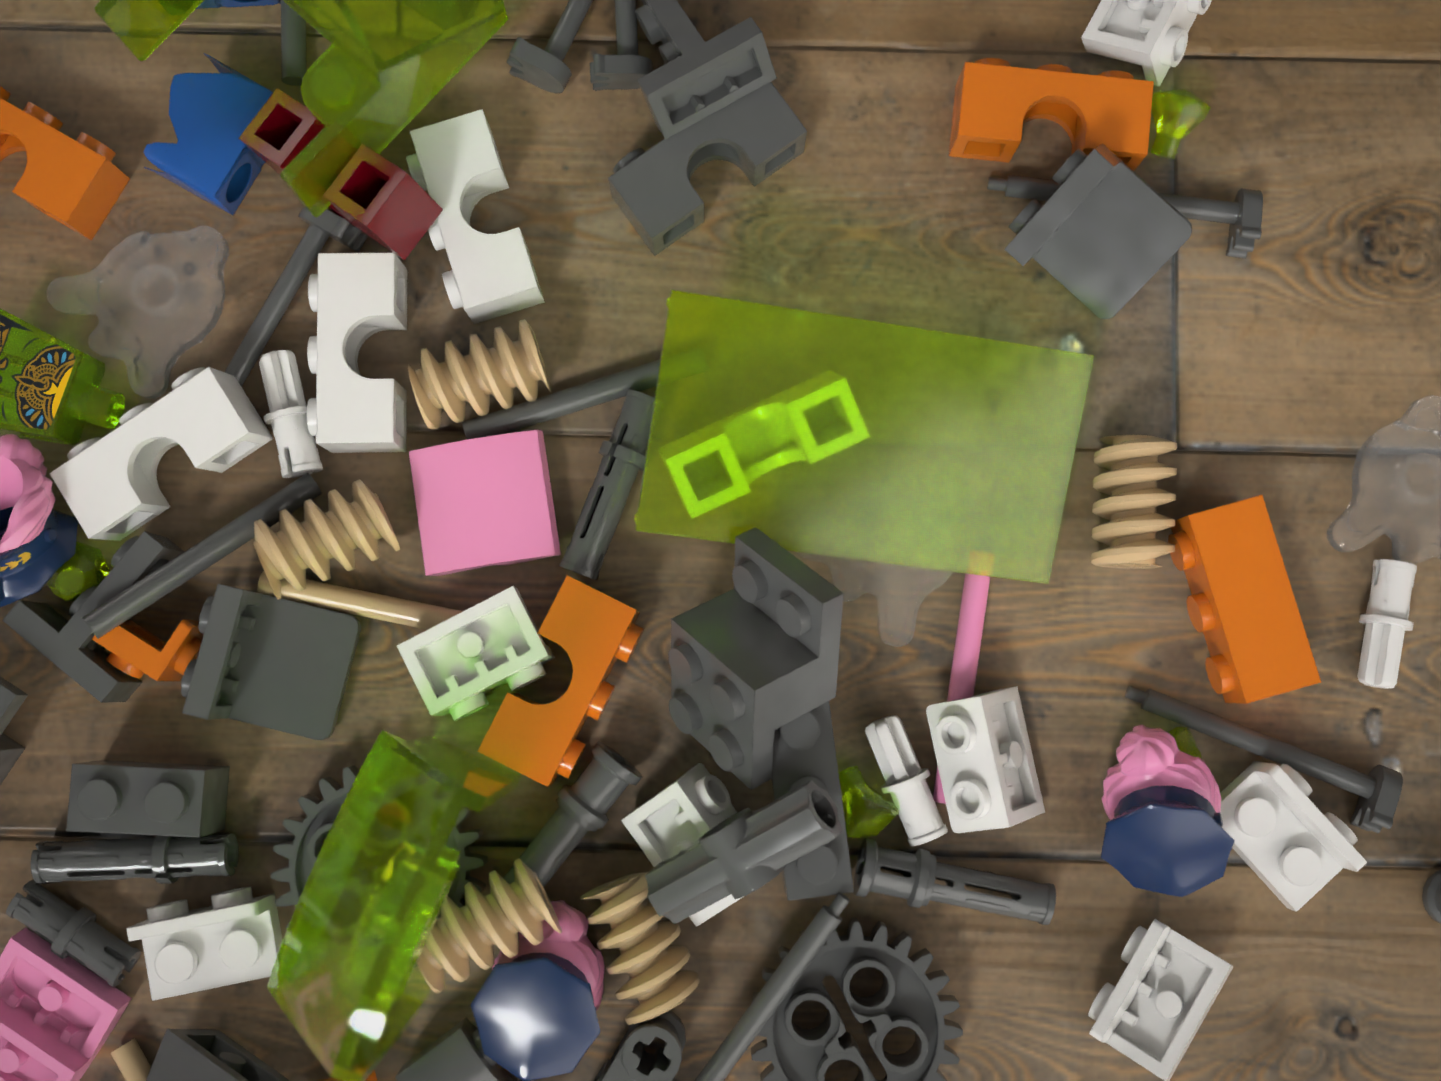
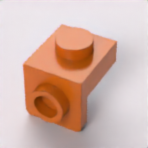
[92,619,204,682]

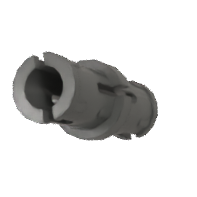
[6,879,141,988]

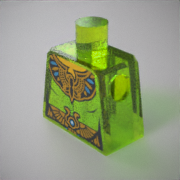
[0,308,125,445]

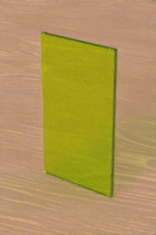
[634,289,1094,584]

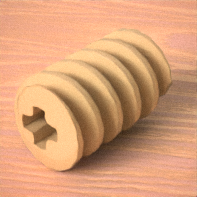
[408,319,551,430]
[1091,435,1177,569]
[253,479,400,600]
[408,858,562,994]
[580,872,700,1025]

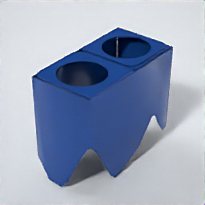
[143,53,273,215]

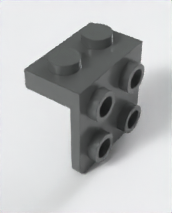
[1005,144,1192,319]
[181,584,361,740]

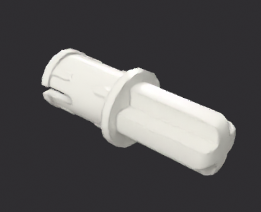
[259,350,323,478]
[1357,559,1417,689]
[865,715,948,846]

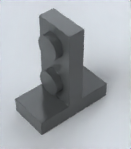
[635,0,777,140]
[2,531,184,703]

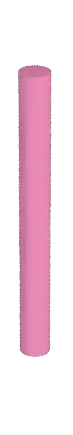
[933,549,994,804]

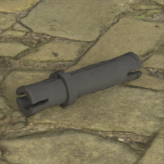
[559,389,666,581]
[30,833,239,884]

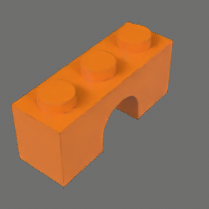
[949,58,1154,171]
[0,86,130,241]
[477,575,644,787]

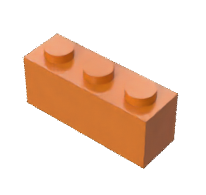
[1168,495,1321,704]

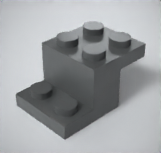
[668,527,844,790]

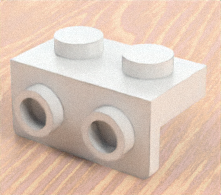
[1088,919,1233,1081]

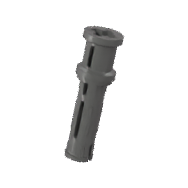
[503,741,643,887]
[854,837,1056,925]

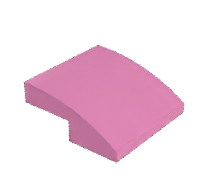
[409,430,561,576]
[0,928,132,1081]

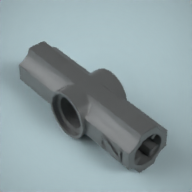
[645,780,843,924]

